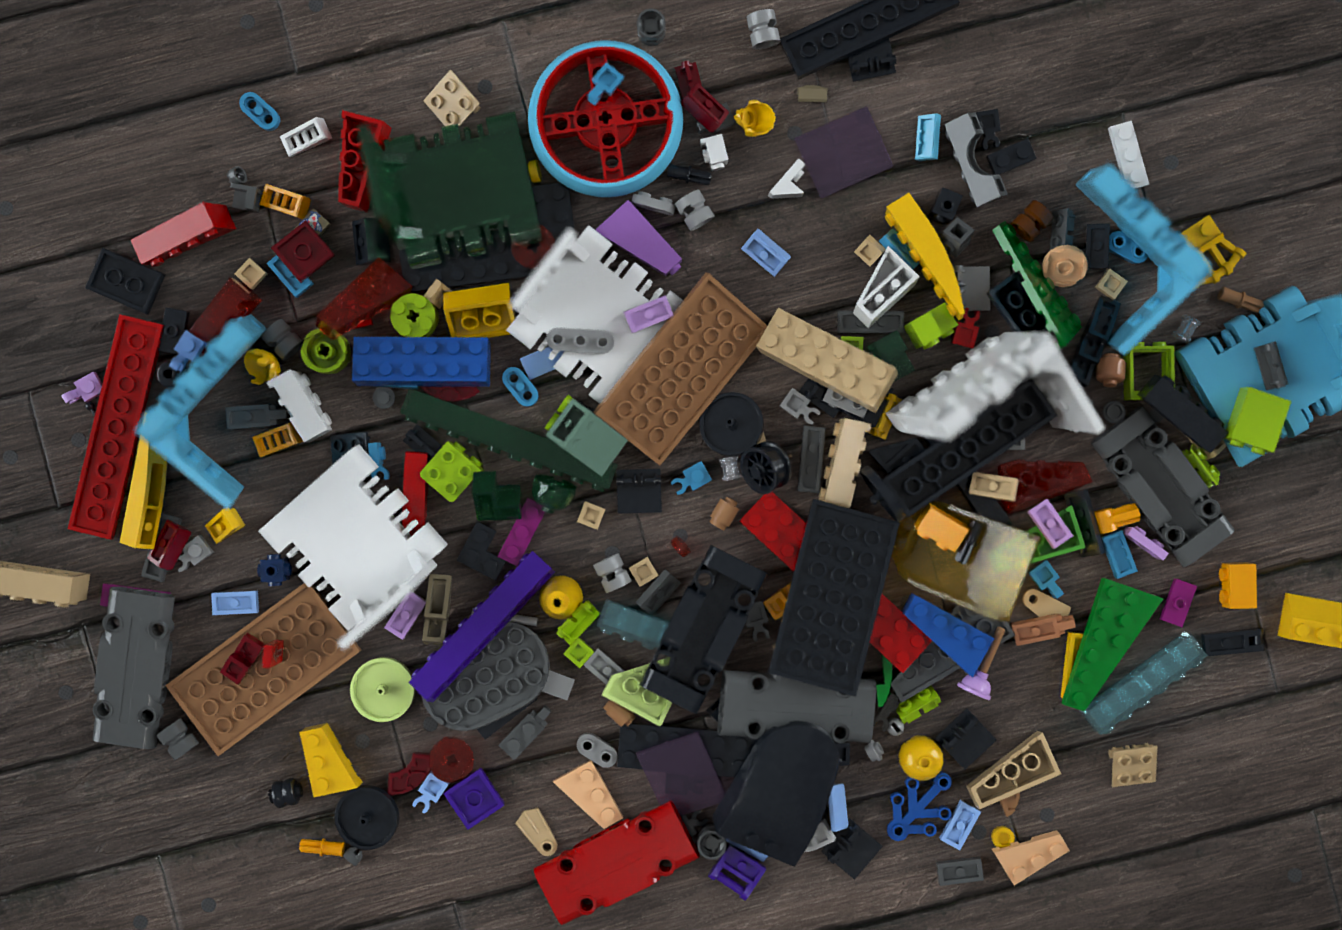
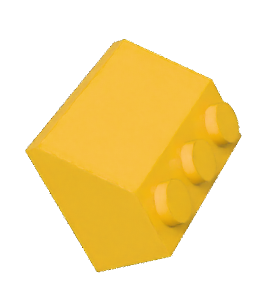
[443,283,516,338]
[1277,593,1342,648]

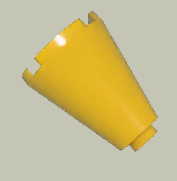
[539,575,583,620]

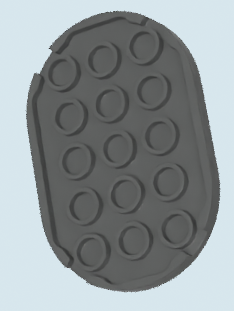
[422,622,550,731]

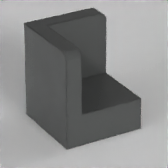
[230,183,263,213]

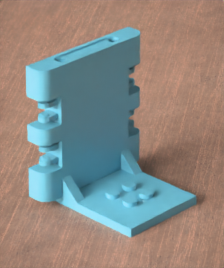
[1075,164,1213,355]
[1174,286,1342,467]
[135,314,266,509]

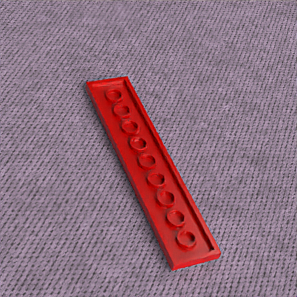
[68,314,164,540]
[739,492,932,673]

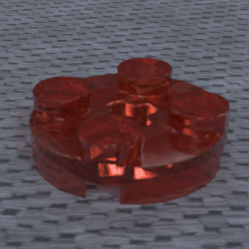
[511,224,556,270]
[429,736,474,782]

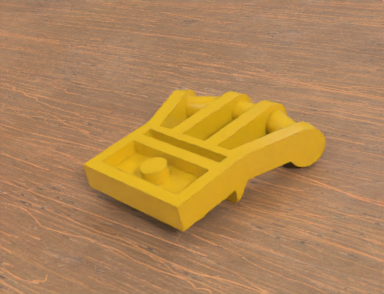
[1181,215,1247,289]

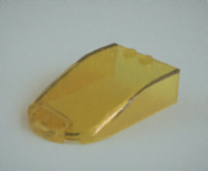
[891,501,1040,621]

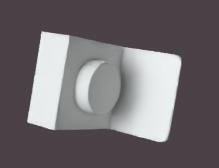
[768,158,805,199]

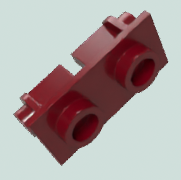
[674,61,702,111]

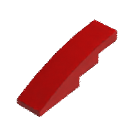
[402,451,428,536]

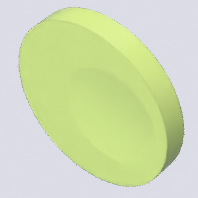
[350,657,415,722]

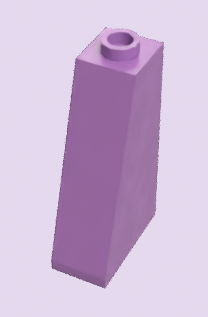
[595,200,682,277]

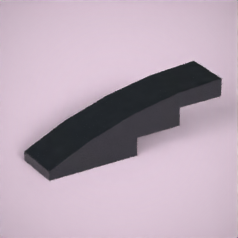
[1069,295,1121,388]

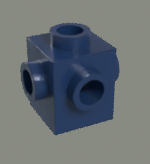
[257,554,292,586]

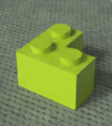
[904,302,958,350]

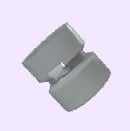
[746,9,781,49]
[675,190,715,231]
[593,553,632,593]

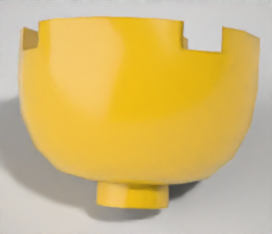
[899,735,944,781]

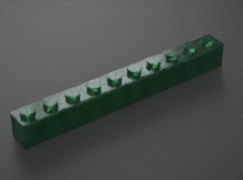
[400,388,618,492]

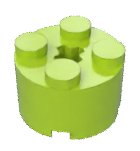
[390,294,439,337]
[301,328,351,374]

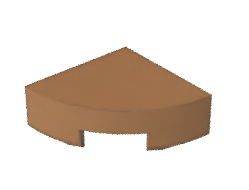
[999,792,1020,817]

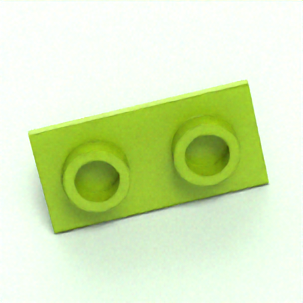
[1182,443,1220,489]
[556,600,601,646]
[893,686,941,724]

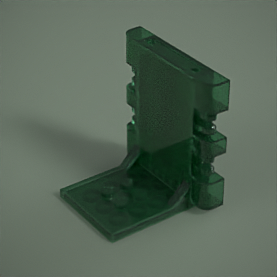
[358,111,543,269]

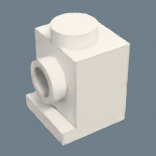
[700,134,728,171]

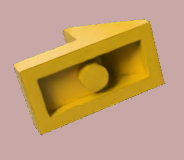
[205,508,245,544]

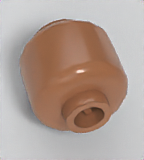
[1096,353,1126,388]

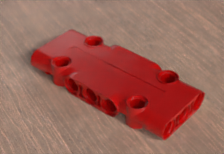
[534,800,700,925]

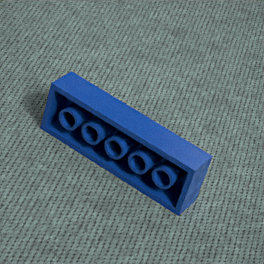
[352,337,491,387]

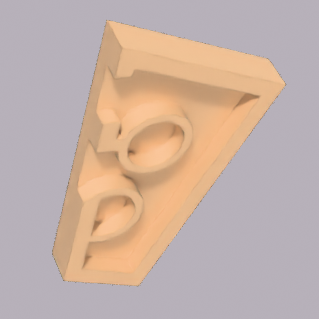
[992,830,1070,886]

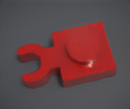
[951,308,980,349]

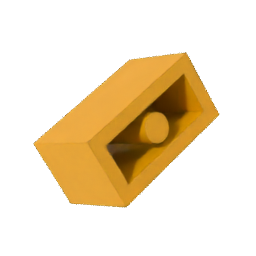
[914,503,969,552]
[1219,562,1257,609]

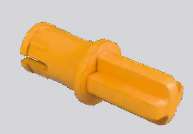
[299,838,345,857]

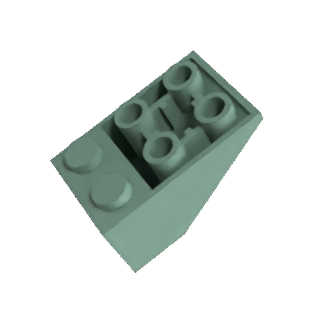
[546,399,628,477]

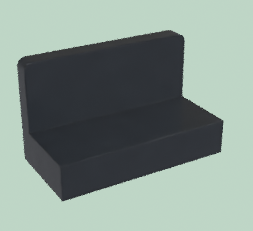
[352,217,391,266]

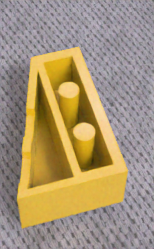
[300,723,363,797]

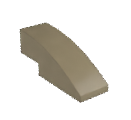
[422,574,452,646]

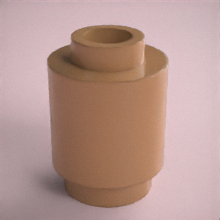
[709,497,739,531]
[603,700,636,727]

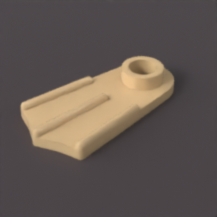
[1023,589,1071,617]
[515,807,558,856]

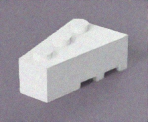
[853,246,920,329]

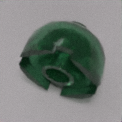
[531,474,577,513]

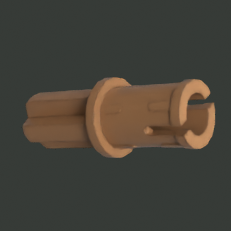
[1217,286,1264,313]

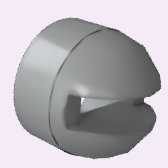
[886,717,904,736]

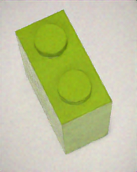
[1223,387,1291,455]

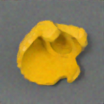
[734,100,776,137]
[244,349,281,385]

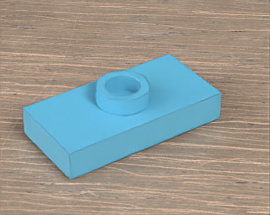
[915,113,941,161]

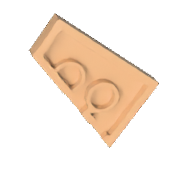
[553,760,623,829]

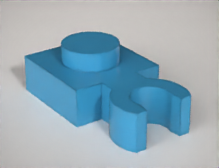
[671,461,712,495]

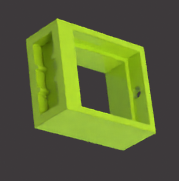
[1123,342,1175,400]

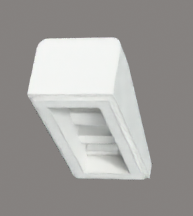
[280,117,332,157]

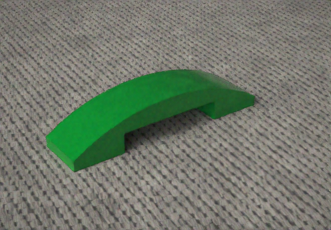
[876,654,892,707]

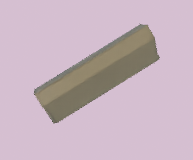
[797,85,828,102]

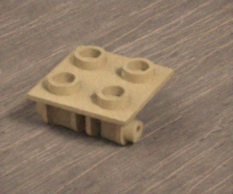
[423,70,481,134]
[1108,743,1158,787]

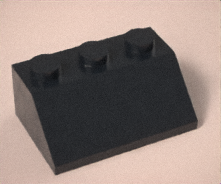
[986,272,1048,333]

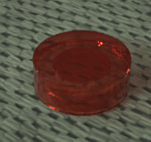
[671,536,691,557]

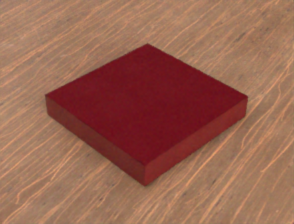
[271,220,335,283]

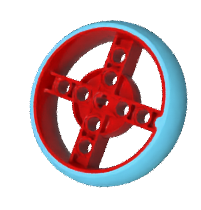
[528,40,683,197]

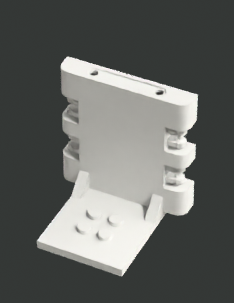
[506,225,683,404]
[886,332,1105,440]
[258,444,448,650]

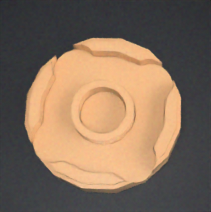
[1042,245,1088,287]

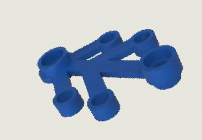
[887,771,952,841]

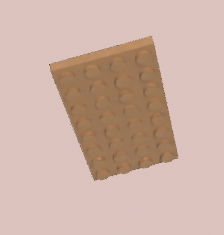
[593,272,767,465]
[166,583,362,756]

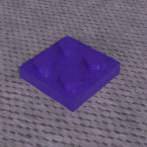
[443,767,505,830]

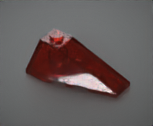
[998,459,1093,514]

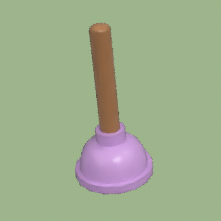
[957,627,1005,700]

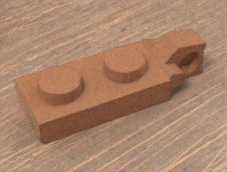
[1011,614,1076,646]

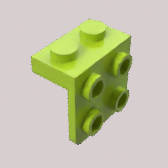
[420,441,484,502]

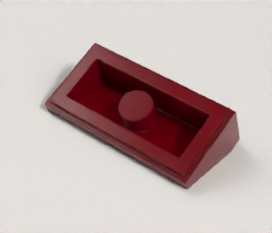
[680,82,730,133]
[147,519,191,570]

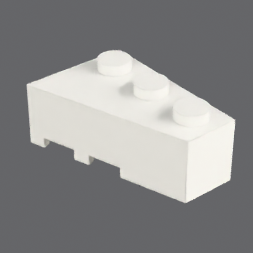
[266,370,332,442]

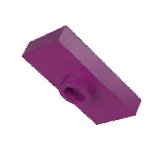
[1159,578,1197,627]

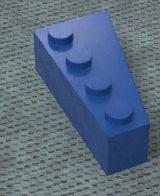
[901,593,994,678]

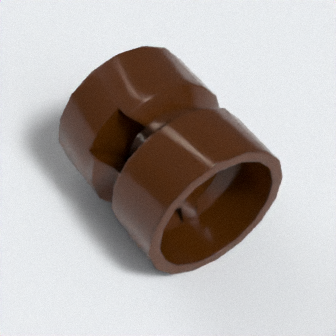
[1011,200,1054,242]

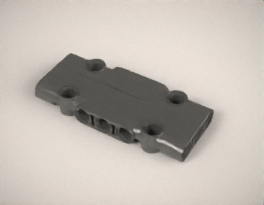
[1091,406,1235,567]
[92,587,175,749]
[717,670,877,743]

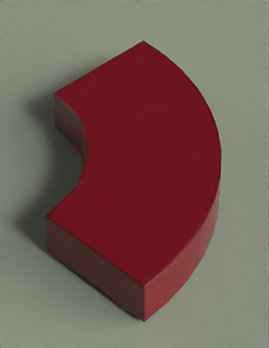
[421,387,480,402]
[387,752,436,795]

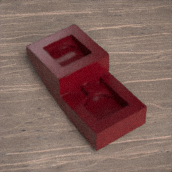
[220,633,265,685]

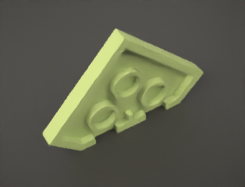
[601,657,672,726]

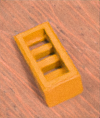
[259,184,311,219]
[252,422,304,457]

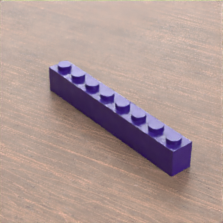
[408,551,555,703]

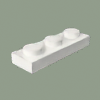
[1108,121,1149,189]

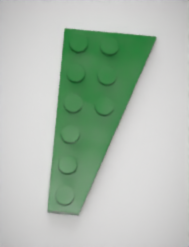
[992,221,1082,350]
[1061,578,1164,712]

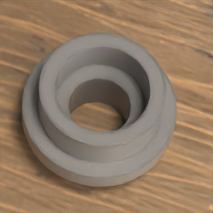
[865,740,884,762]

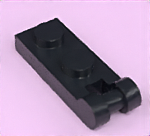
[1201,628,1265,657]

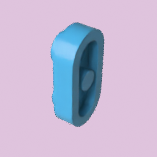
[239,92,280,131]
[1109,231,1148,264]
[502,367,539,407]

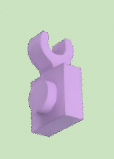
[61,372,102,404]

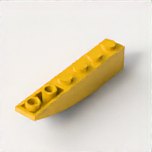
[885,193,965,320]
[120,412,167,549]

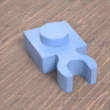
[412,771,449,813]

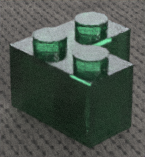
[867,330,915,383]
[472,471,523,521]

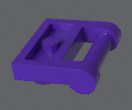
[708,843,766,901]

